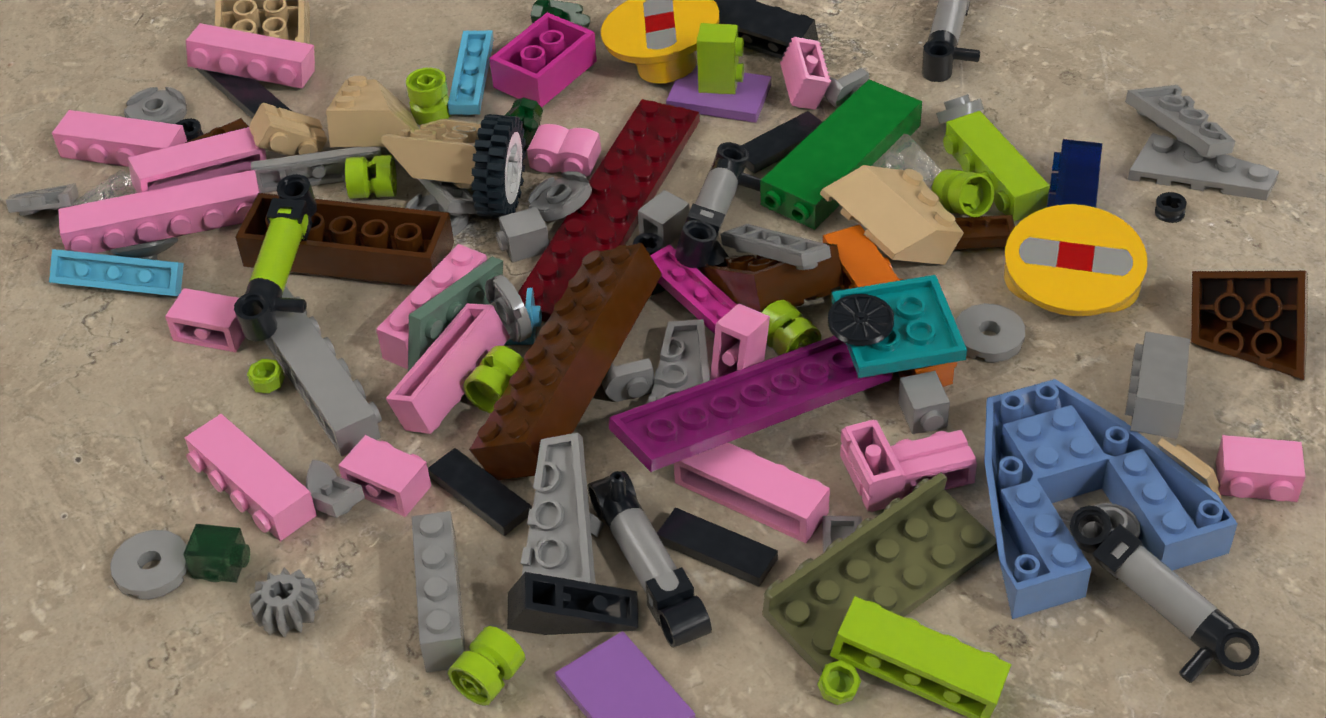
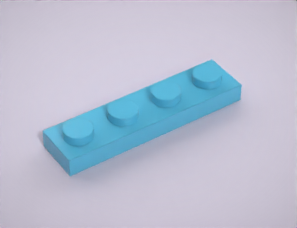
[448,30,494,116]
[49,249,184,296]

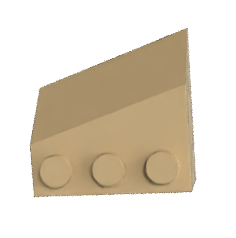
[214,0,310,44]
[326,76,419,147]
[381,119,481,188]
[820,165,964,265]

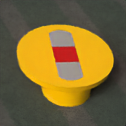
[601,0,719,83]
[1004,204,1147,316]

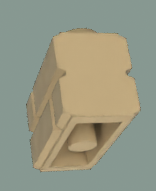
[249,103,327,156]

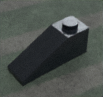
[507,572,638,635]

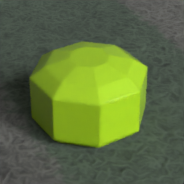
[247,359,285,393]
[817,660,861,705]

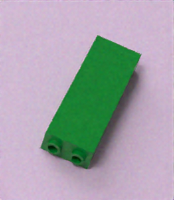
[760,79,922,230]

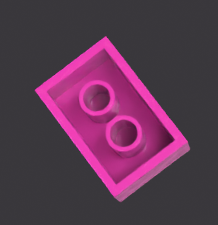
[489,12,597,108]

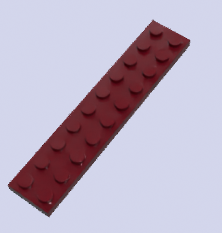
[518,99,700,322]

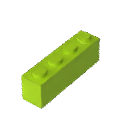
[943,111,1050,222]
[830,596,1012,718]

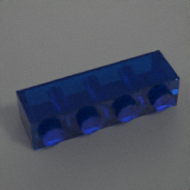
[1047,139,1103,208]

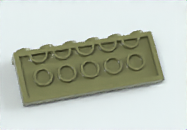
[762,472,997,676]

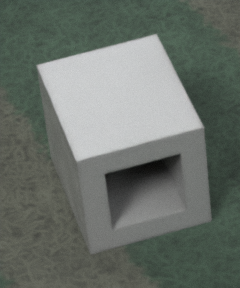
[638,190,690,248]
[496,207,549,262]
[898,371,950,434]

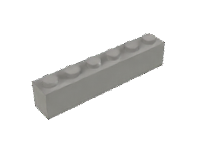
[264,286,382,456]

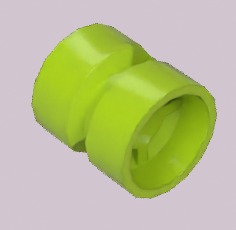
[406,67,451,125]
[345,155,397,199]
[931,169,994,217]
[761,300,822,356]
[463,345,524,413]
[448,626,526,706]

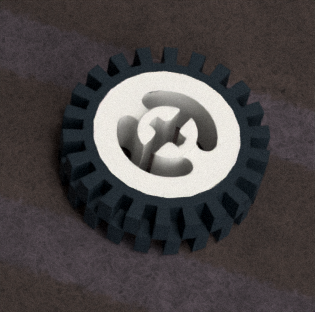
[472,114,526,218]

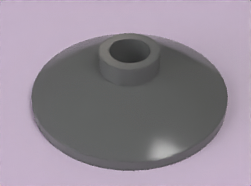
[110,237,178,260]

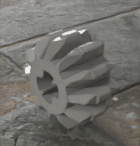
[249,567,320,637]

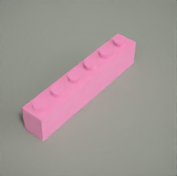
[58,170,261,253]

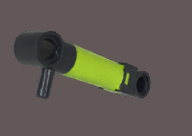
[234,174,317,342]

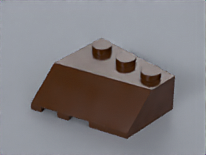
[697,242,844,312]
[1191,270,1308,380]

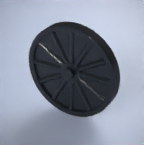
[828,294,894,346]

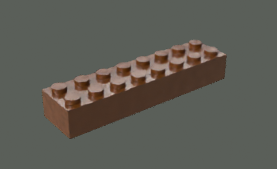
[469,243,662,480]

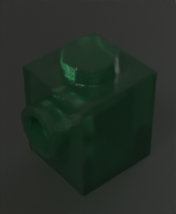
[183,524,250,583]

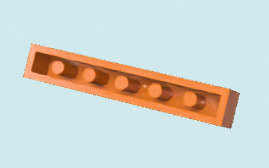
[823,224,957,387]

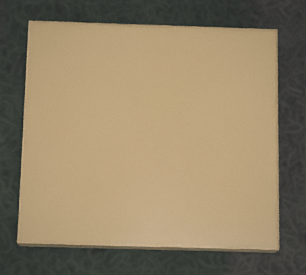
[1157,438,1222,499]

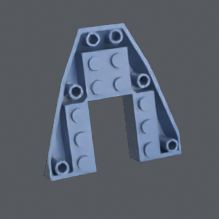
[984,379,1238,619]

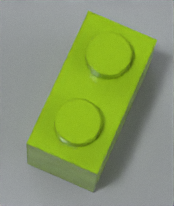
[697,23,744,94]

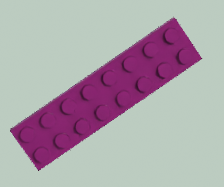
[609,336,894,472]

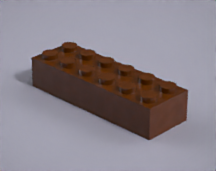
[235,193,454,286]

